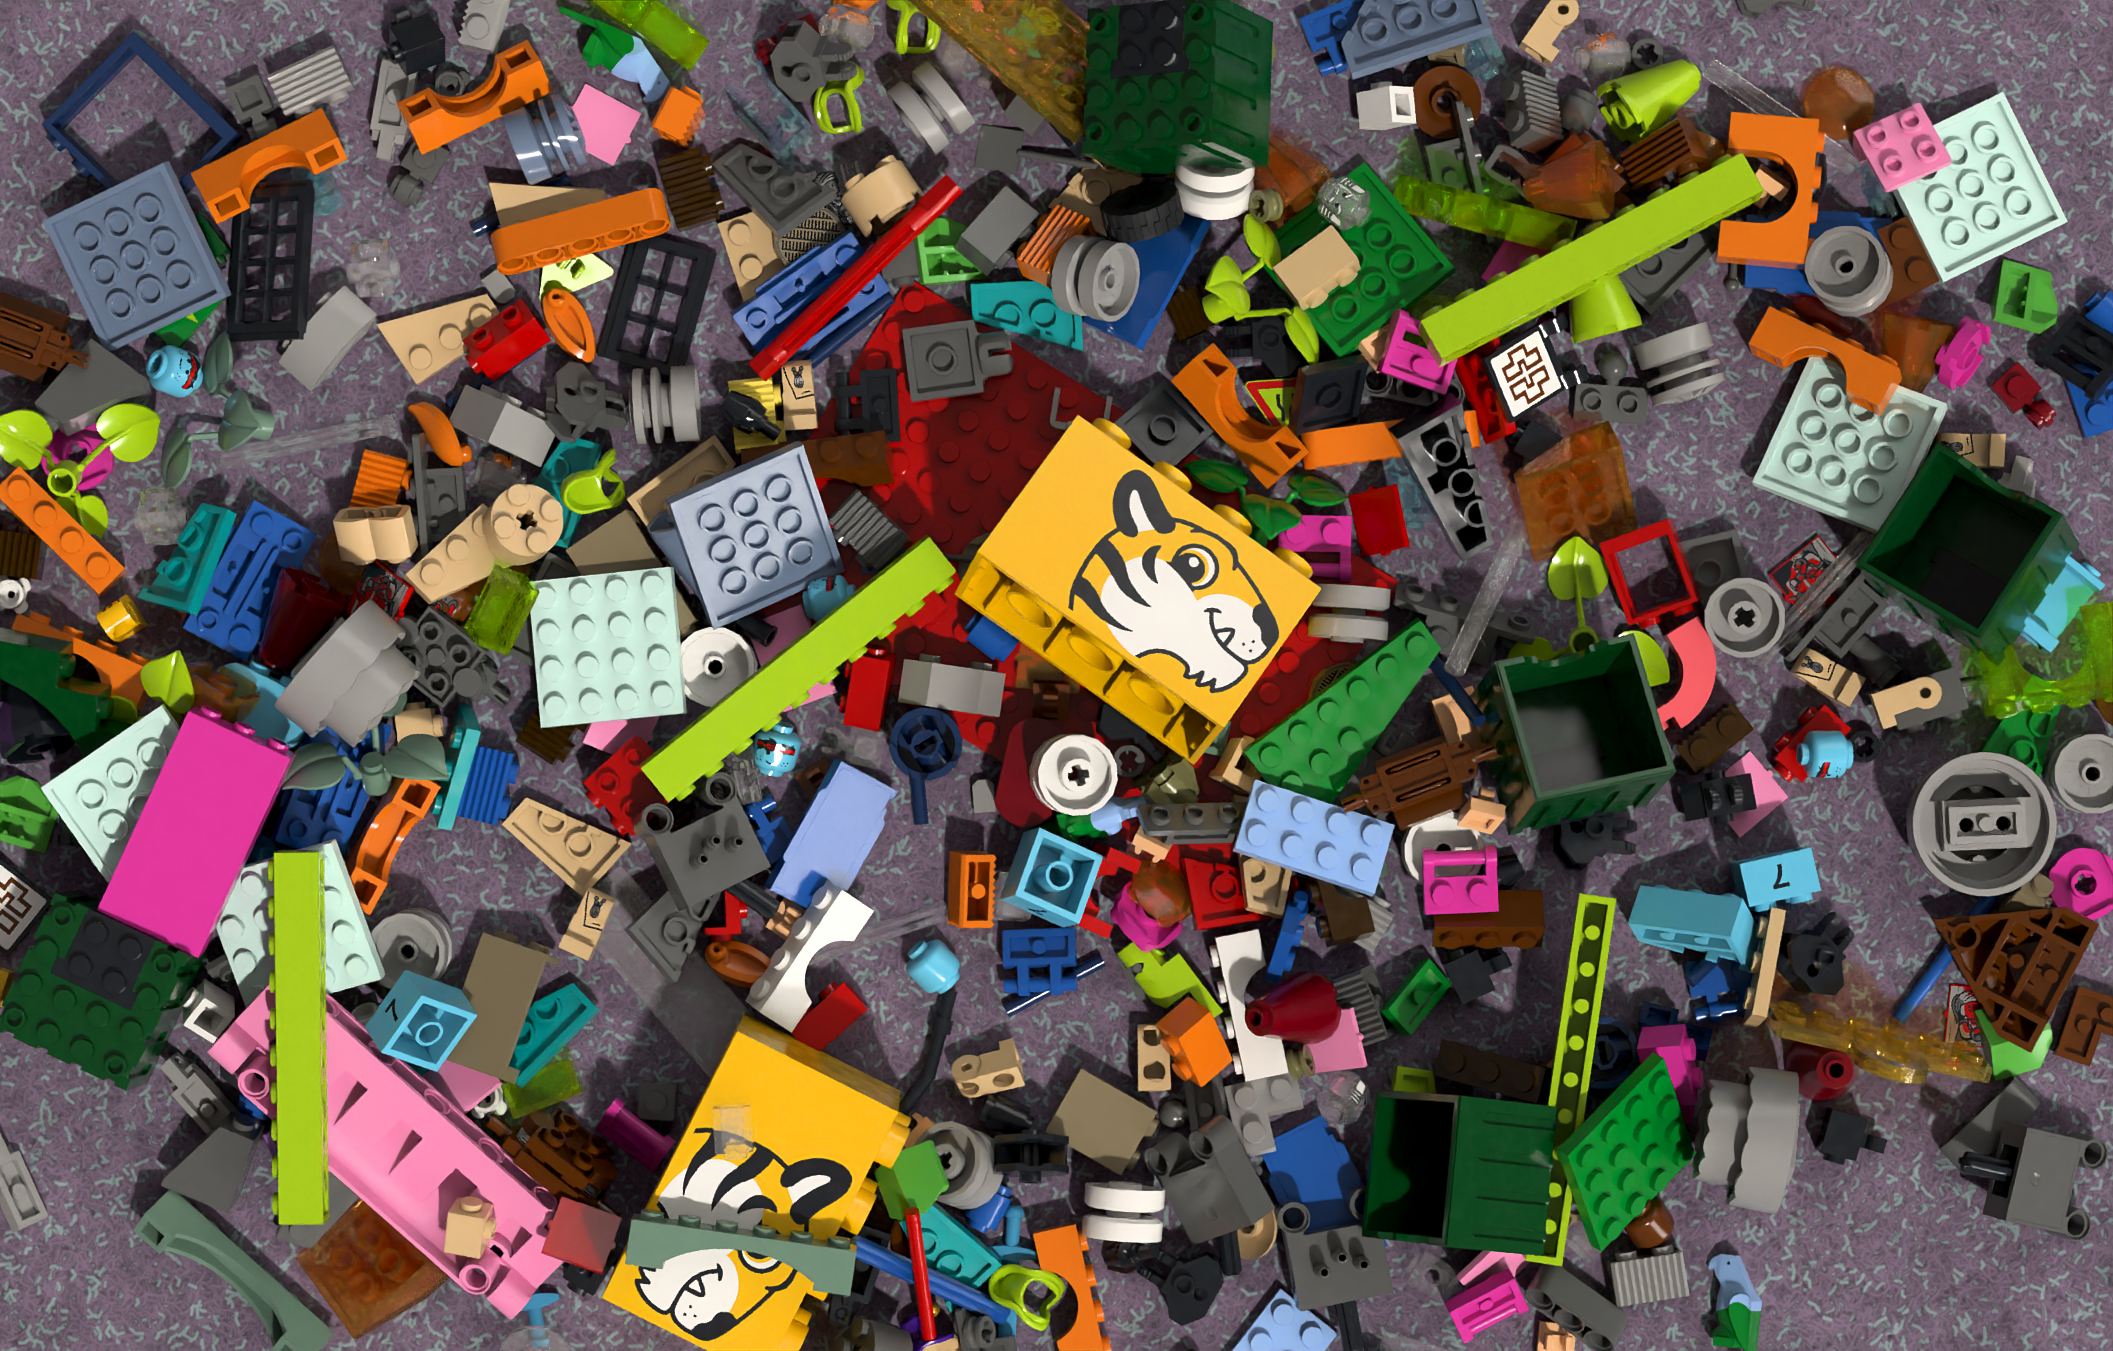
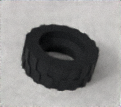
[1100,181,1185,243]

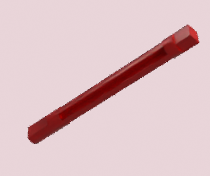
[748,174,964,382]

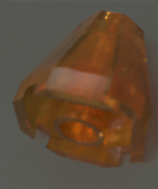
[1253,135,1335,229]
[1523,140,1615,220]
[1878,310,1957,394]
[179,660,261,727]

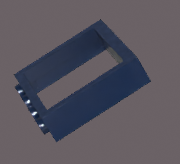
[42,31,243,196]

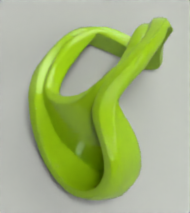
[885,0,941,54]
[814,61,865,134]
[560,448,625,514]
[988,1264,1065,1331]

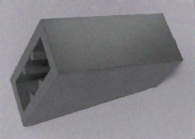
[34,338,152,437]
[161,1111,265,1213]

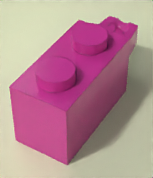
[1637,1024,1704,1124]

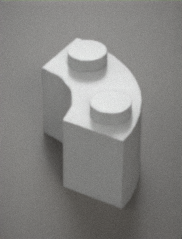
[278,285,377,391]
[898,654,1006,717]

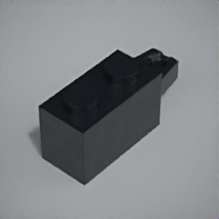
[827,1223,891,1326]

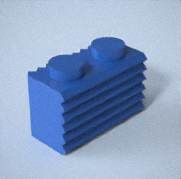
[456,745,520,825]

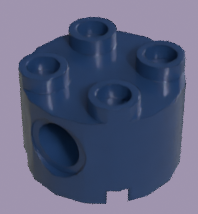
[889,708,963,780]
[1589,1015,1639,1089]

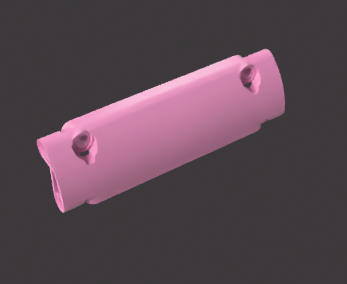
[207,984,564,1320]

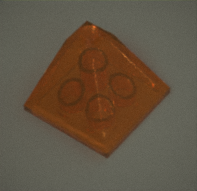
[1514,421,1638,563]
[296,1199,450,1340]

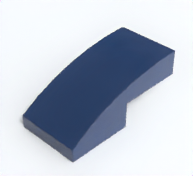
[1637,1001,1713,1062]

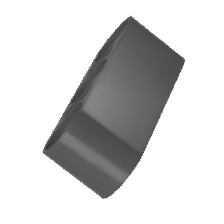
[1363,365,1465,409]
[1938,1075,2040,1175]
[1524,1263,1629,1351]

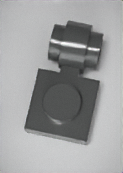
[225,74,280,142]
[389,142,451,207]

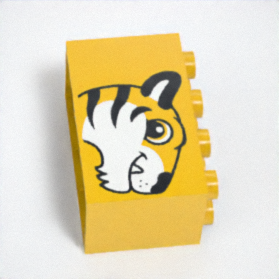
[954,415,1322,765]
[602,1012,912,1351]

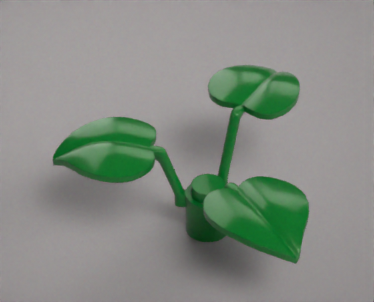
[1182,459,1348,548]

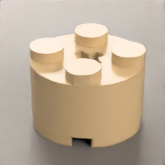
[841,155,924,238]
[482,484,563,566]

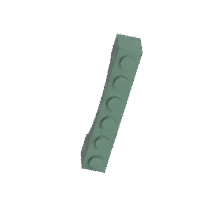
[133,1189,335,1351]
[625,1209,857,1296]

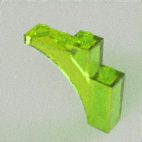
[582,0,710,71]
[1393,174,1578,252]

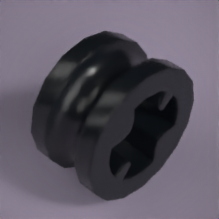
[1847,730,1880,763]

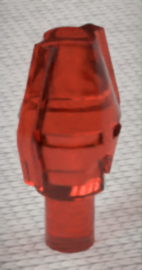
[1793,293,1854,338]

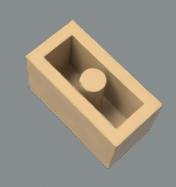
[1273,225,1361,310]

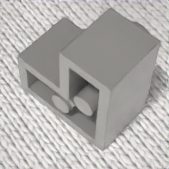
[449,384,555,467]

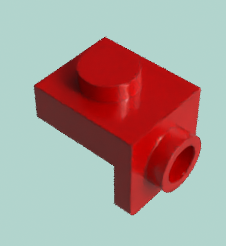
[703,890,747,942]

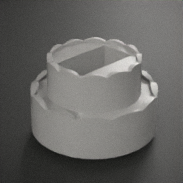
[274,599,421,748]
[1906,752,2057,896]
[1692,1066,1800,1214]

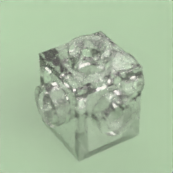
[346,237,401,298]
[134,487,189,546]

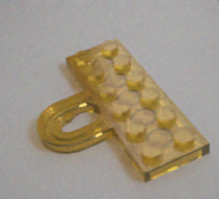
[1765,1001,1993,1084]

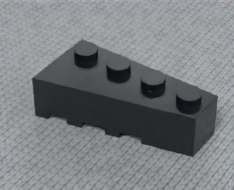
[1388,393,1495,562]

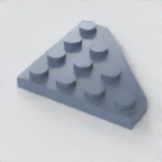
[1341,0,1492,80]

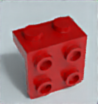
[583,736,673,837]

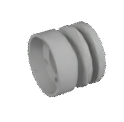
[1633,322,1726,406]
[628,365,701,445]

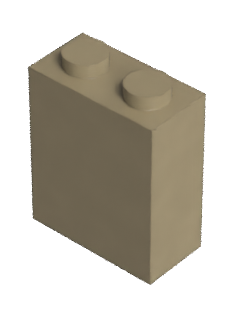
[1045,1067,1160,1175]

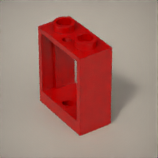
[1599,517,1702,629]

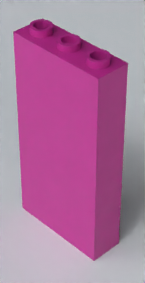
[97,705,296,958]

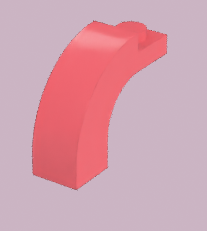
[1657,616,1716,730]

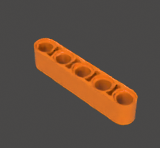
[490,188,671,275]
[1300,410,1481,470]

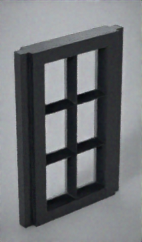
[597,236,717,376]

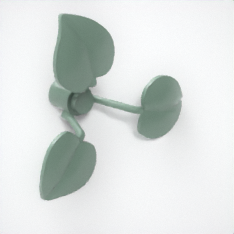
[161,331,275,492]
[281,692,448,796]

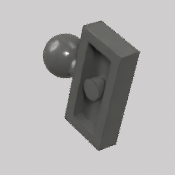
[1572,353,1649,425]
[1159,1071,1229,1133]

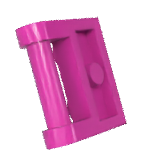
[1376,308,1458,395]
[1277,515,1352,582]
[1422,845,1499,915]
[595,1098,676,1172]
[1444,1268,1529,1344]

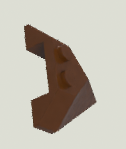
[1933,906,2099,1053]

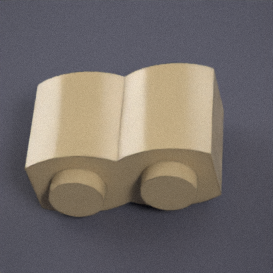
[333,505,418,565]

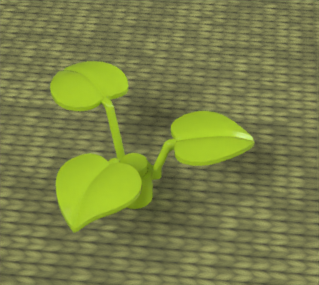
[1202,213,1320,365]
[0,403,161,540]
[1507,536,1670,687]
[110,650,206,724]

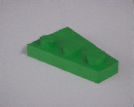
[1977,673,2064,777]

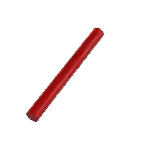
[904,1207,937,1341]

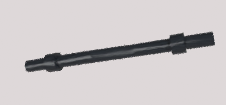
[874,990,958,1200]

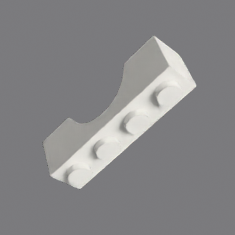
[745,880,874,1033]
[1209,928,1289,1081]

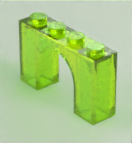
[1970,601,2113,719]

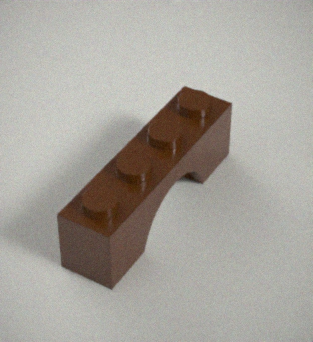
[741,430,894,488]

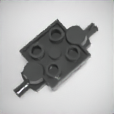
[397,605,512,709]

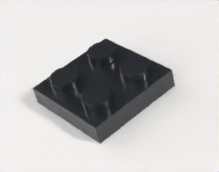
[1288,354,1369,435]
[1114,380,1215,467]

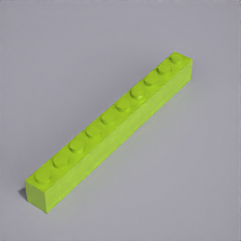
[1418,153,1764,368]
[640,534,957,802]
[268,850,329,1225]
[1524,892,1616,1266]

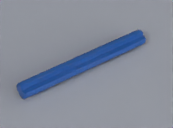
[850,1235,1011,1324]

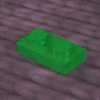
[1380,958,1451,1036]

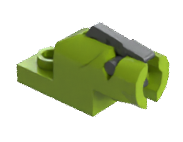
[1117,941,1223,1018]

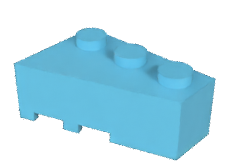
[1628,885,1761,972]

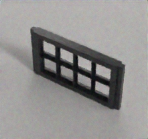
[227,179,315,343]

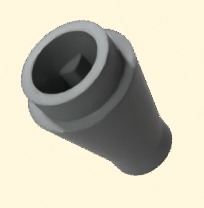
[1849,635,1903,689]

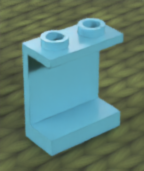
[2020,553,2105,654]

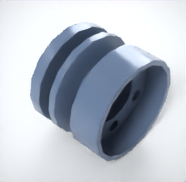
[502,92,588,185]

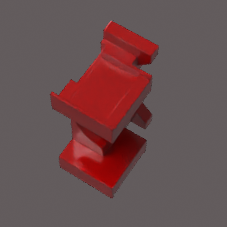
[1076,842,1142,939]

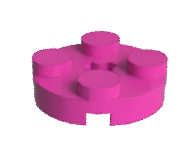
[1935,317,1991,390]
[41,423,115,491]
[2047,848,2113,920]
[1110,878,1183,952]

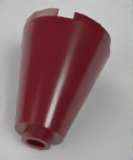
[258,567,347,672]
[1245,971,1342,1044]
[1785,1029,1859,1102]

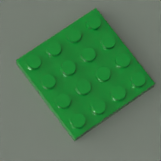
[1250,162,1456,359]
[1557,1053,1696,1252]

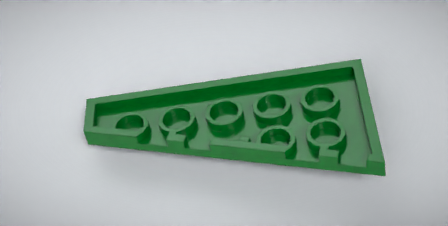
[1242,618,1441,804]

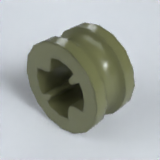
[1249,188,1283,223]
[1286,1044,1315,1081]

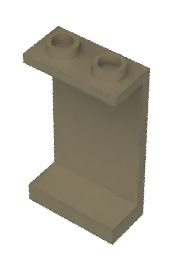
[566,510,704,642]
[446,930,560,1084]

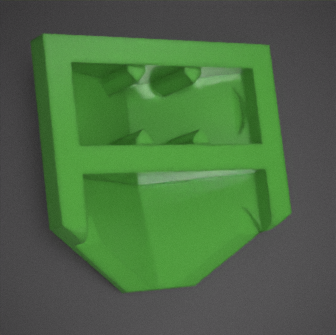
[914,218,986,286]
[1990,259,2058,334]
[0,775,58,853]
[1973,1008,2053,1081]
[874,1140,949,1221]

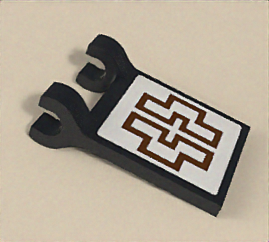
[1481,312,1590,423]
[0,858,52,957]

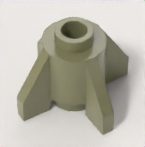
[1132,747,1200,804]

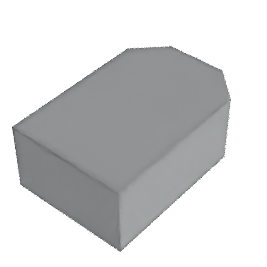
[481,269,516,304]
[972,779,996,813]

